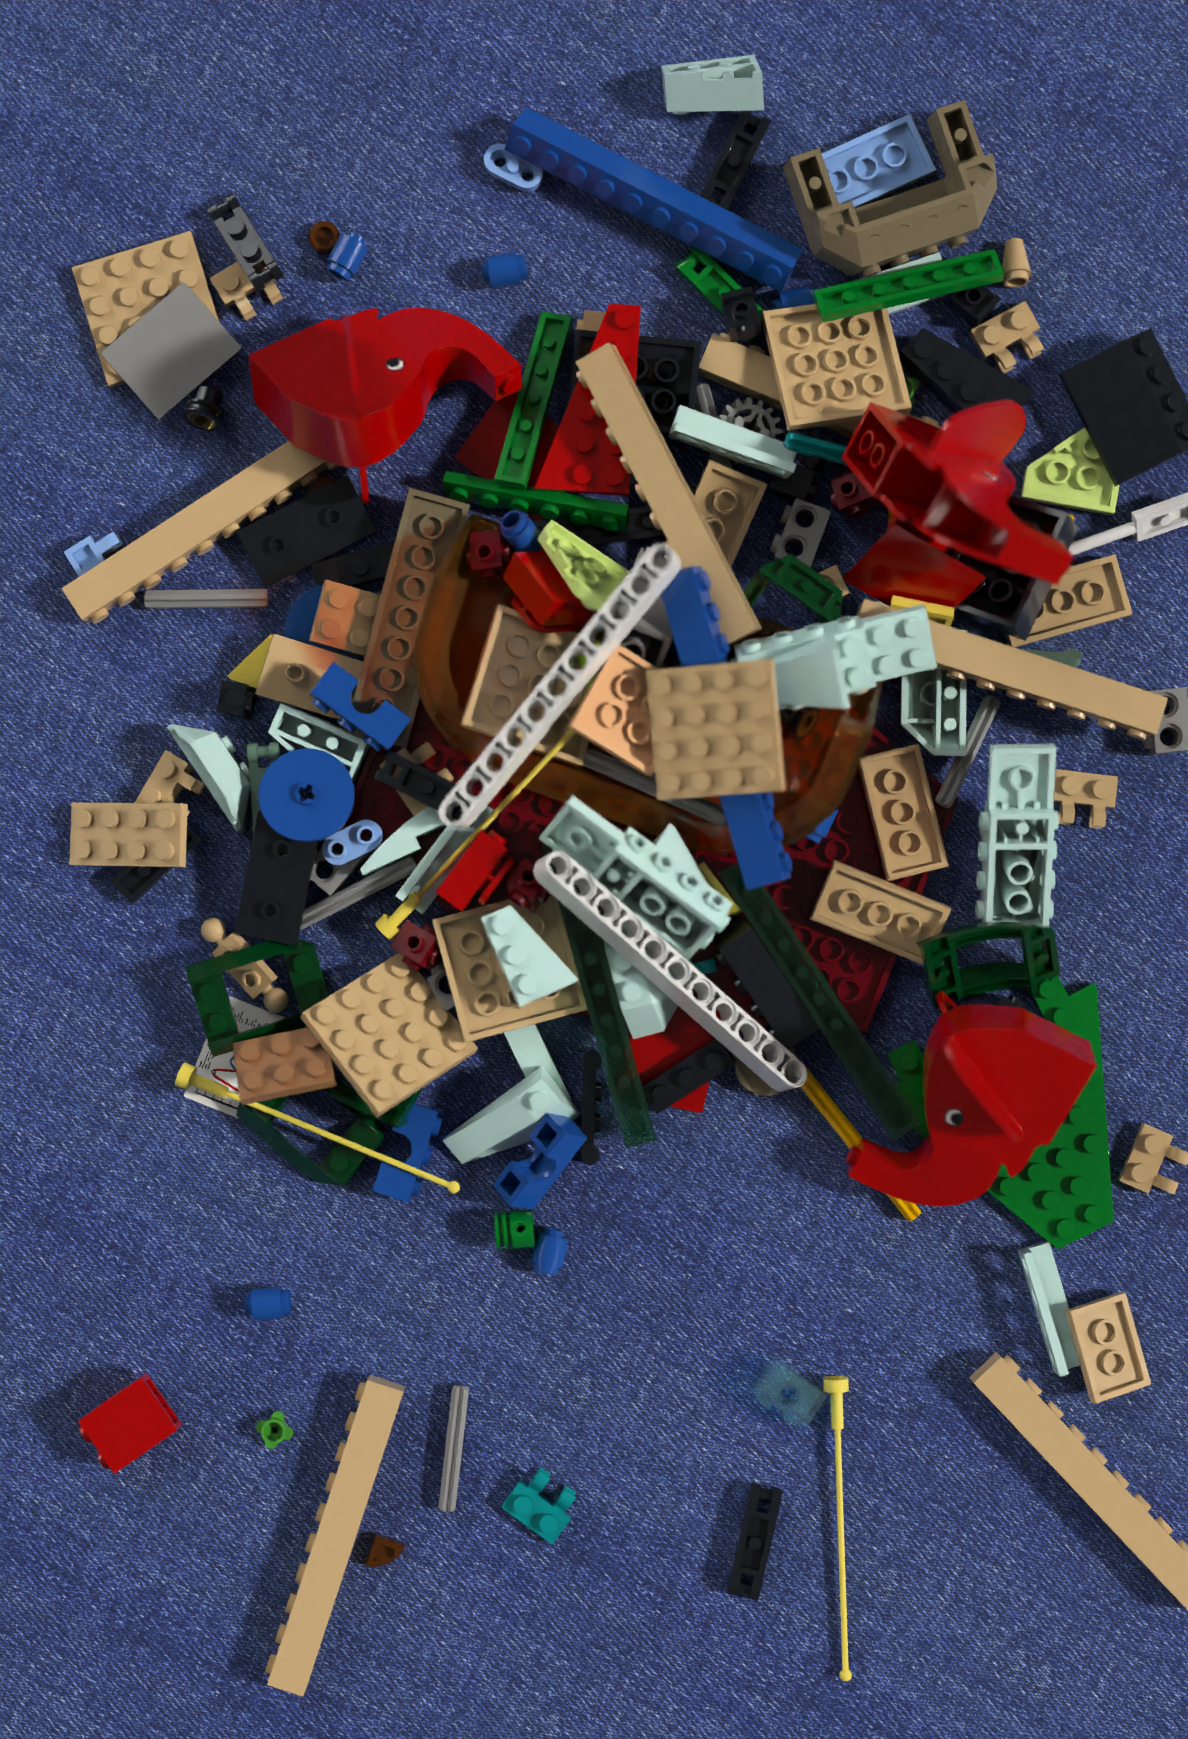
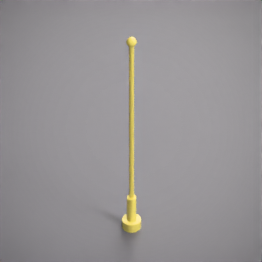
[375,729,576,940]
[175,1062,460,1193]
[823,1376,852,1682]

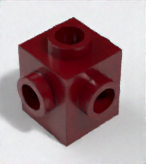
[830,470,883,518]
[466,529,514,580]
[505,858,551,913]
[390,920,442,971]

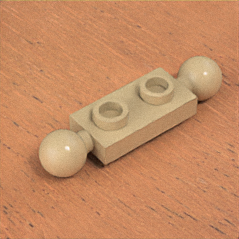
[201,918,289,1013]

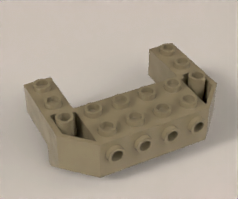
[783,100,997,277]

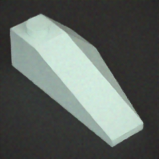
[442,1066,580,1164]

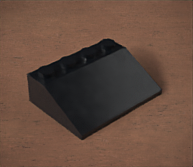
[1059,328,1188,486]
[568,329,701,442]
[953,496,1079,641]

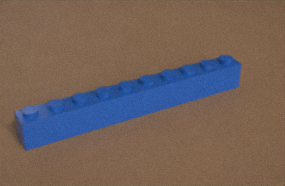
[504,107,804,292]
[661,566,792,890]

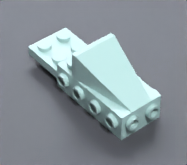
[730,604,937,710]
[975,744,1059,926]
[539,795,733,960]

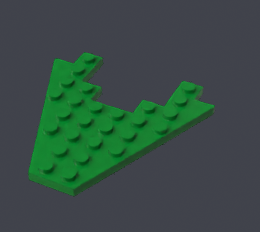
[874,975,1114,1250]

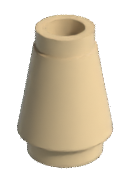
[1002,238,1032,288]

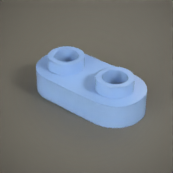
[484,143,543,192]
[322,820,383,865]

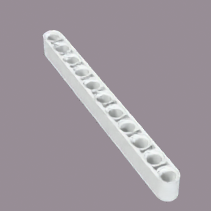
[438,544,681,829]
[533,851,807,1092]

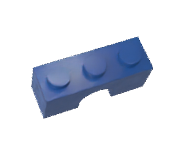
[309,662,411,752]
[372,1102,443,1203]
[493,1113,587,1210]

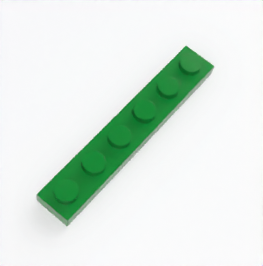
[813,249,1004,323]
[494,311,573,490]
[443,471,630,532]

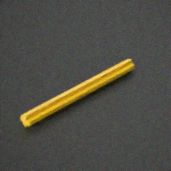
[800,1068,921,1222]

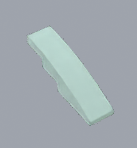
[360,805,460,876]
[504,1024,572,1100]

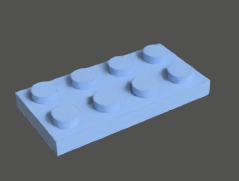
[822,114,936,208]

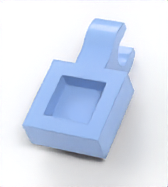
[64,532,124,577]

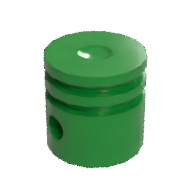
[494,1209,535,1250]

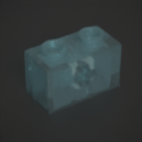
[752,1356,828,1428]

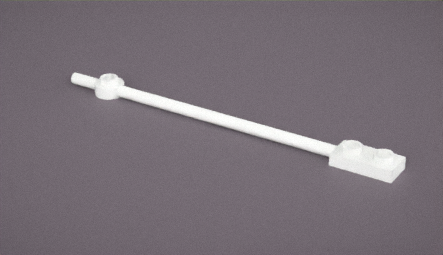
[876,492,1188,606]

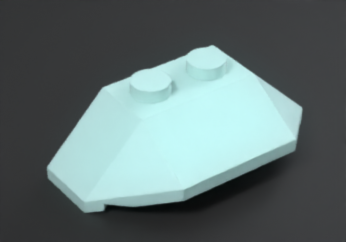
[900,630,967,756]
[166,724,251,833]
[603,916,678,1039]

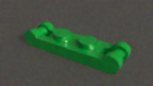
[674,247,764,345]

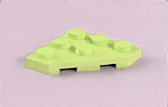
[1020,427,1119,515]
[538,519,630,611]

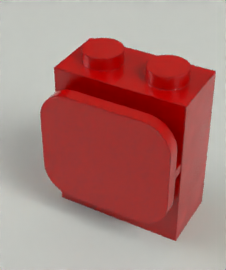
[503,551,597,633]
[436,830,518,911]
[78,1372,182,1474]

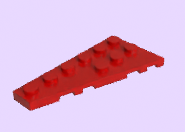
[534,304,641,496]

